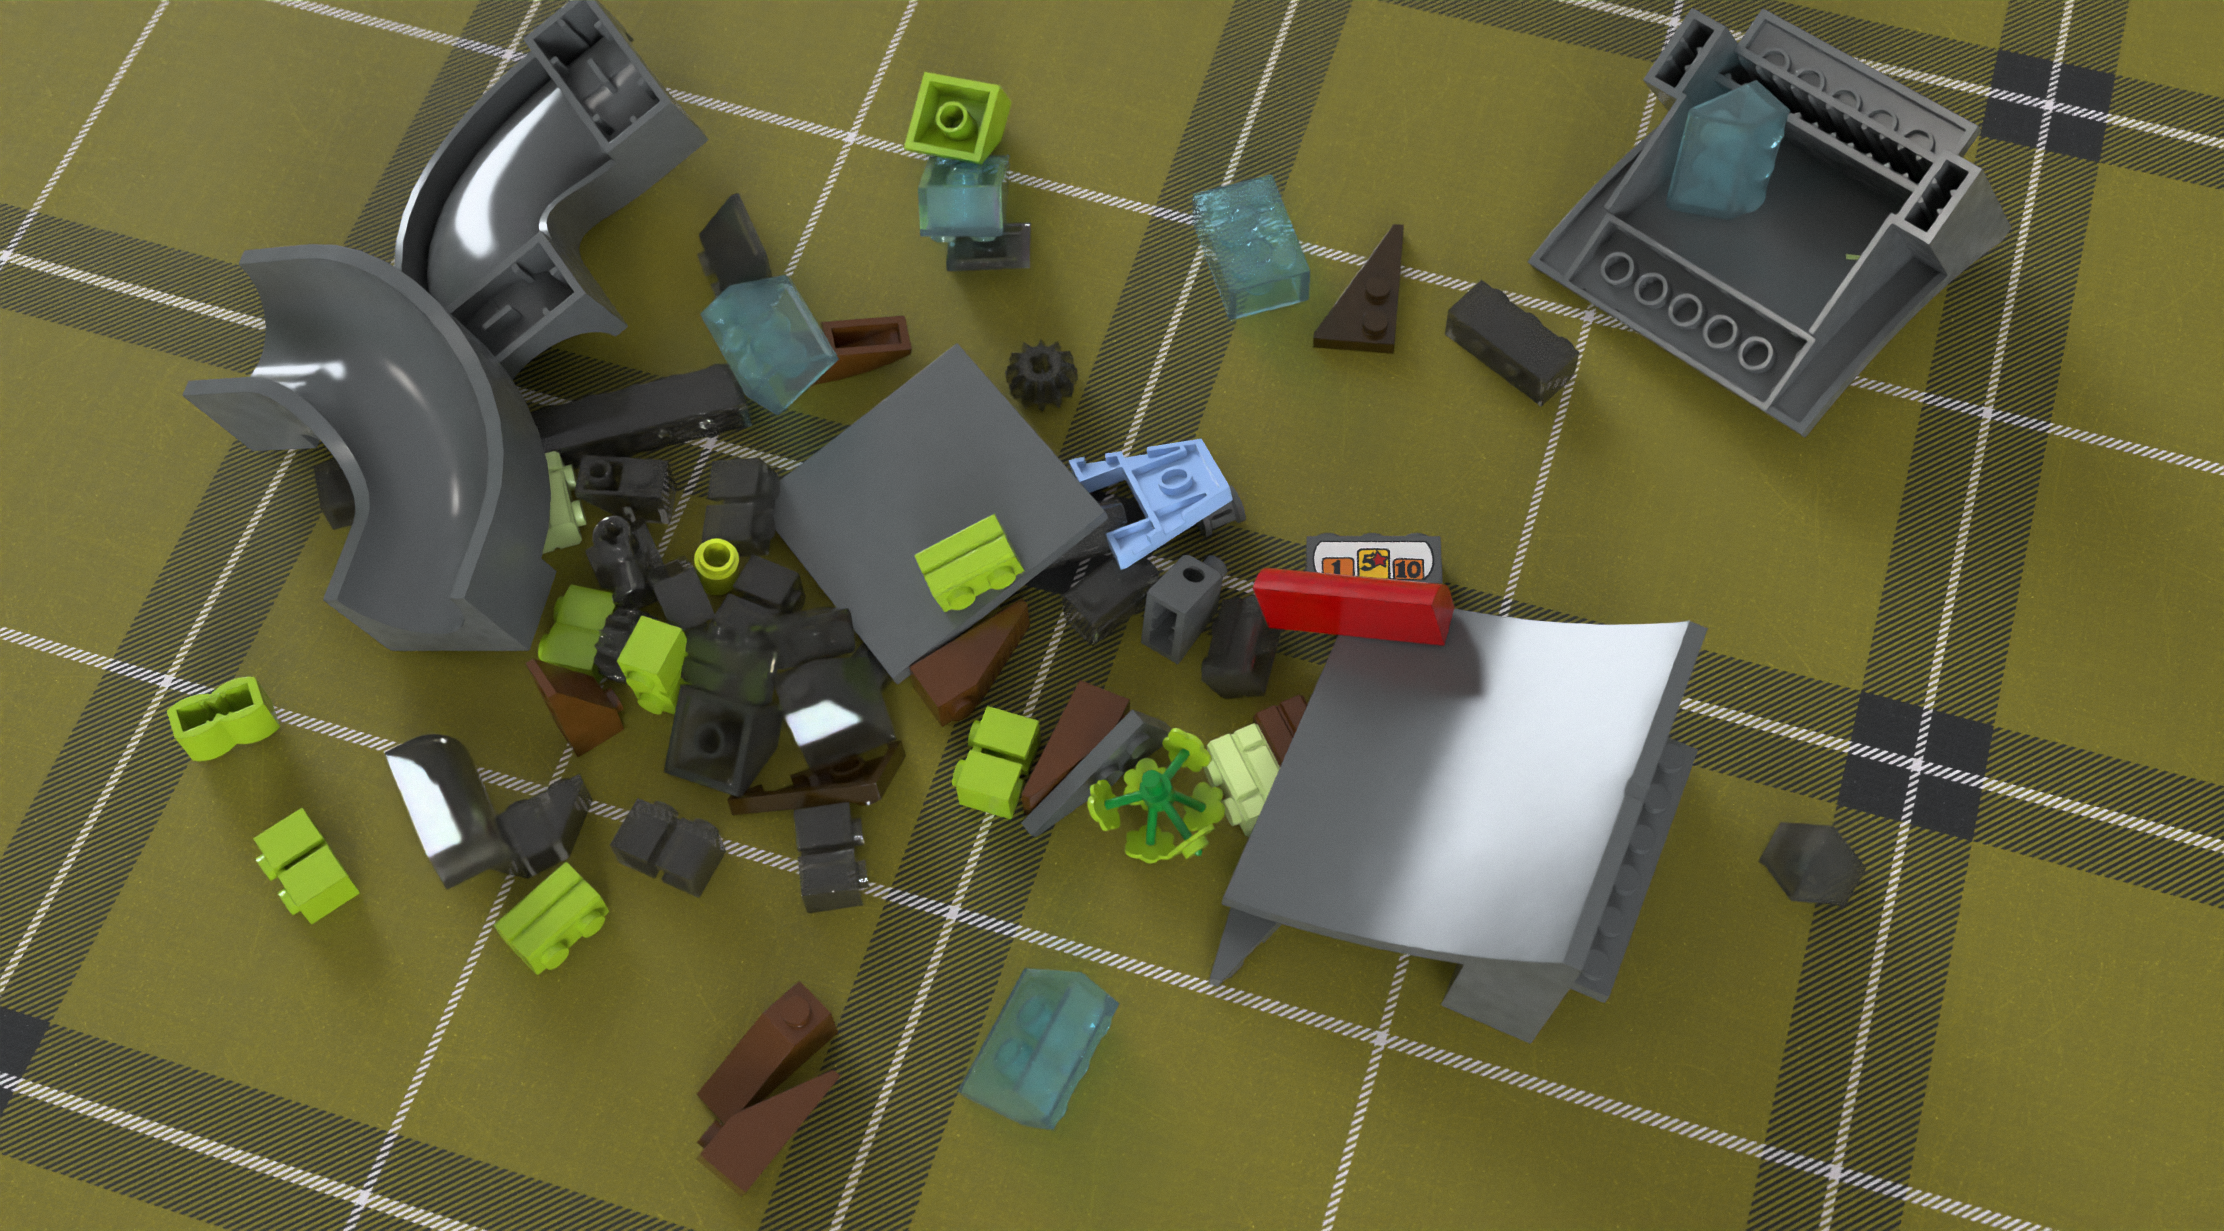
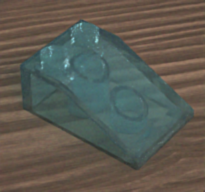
[918,156,1010,242]

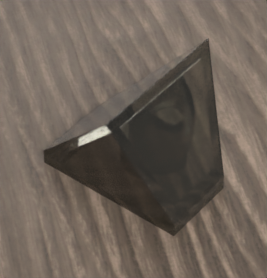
[1758,822,1866,908]

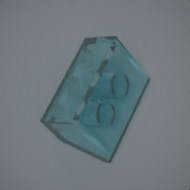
[1665,80,1790,220]
[700,275,839,416]
[957,968,1119,1130]

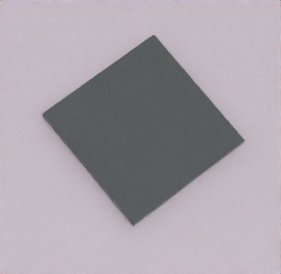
[753,343,1109,685]

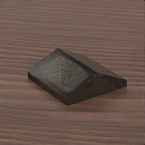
[946,223,1032,271]

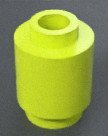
[694,538,739,596]

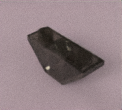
[452,774,593,879]

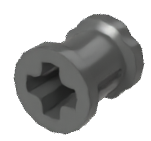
[1196,485,1246,537]

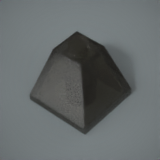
[772,657,897,768]
[664,684,786,797]

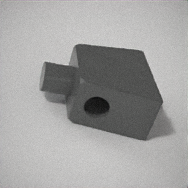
[1141,555,1227,664]

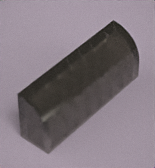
[384,734,517,890]

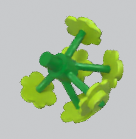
[1087,728,1225,863]

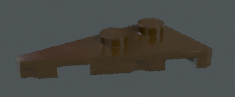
[1313,224,1404,354]
[727,740,906,815]

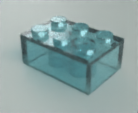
[1193,174,1310,321]

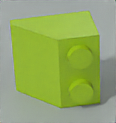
[904,72,1012,165]

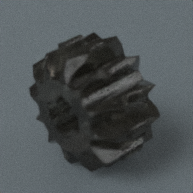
[1005,338,1078,413]
[594,607,658,684]

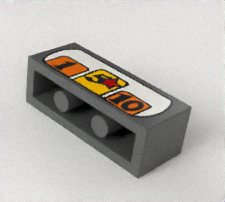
[1305,533,1443,584]

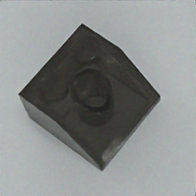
[696,193,779,320]

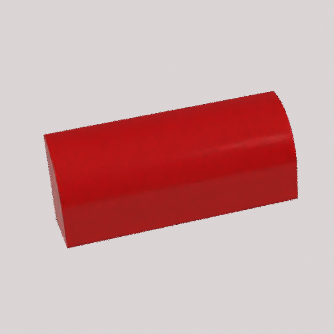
[1253,568,1455,646]

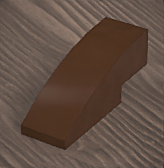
[777,315,912,389]

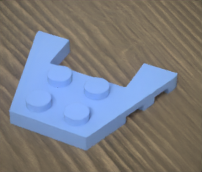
[1069,439,1233,570]

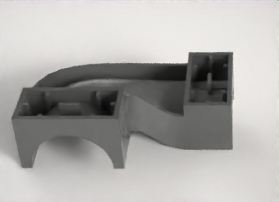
[394,0,709,380]
[182,244,557,651]

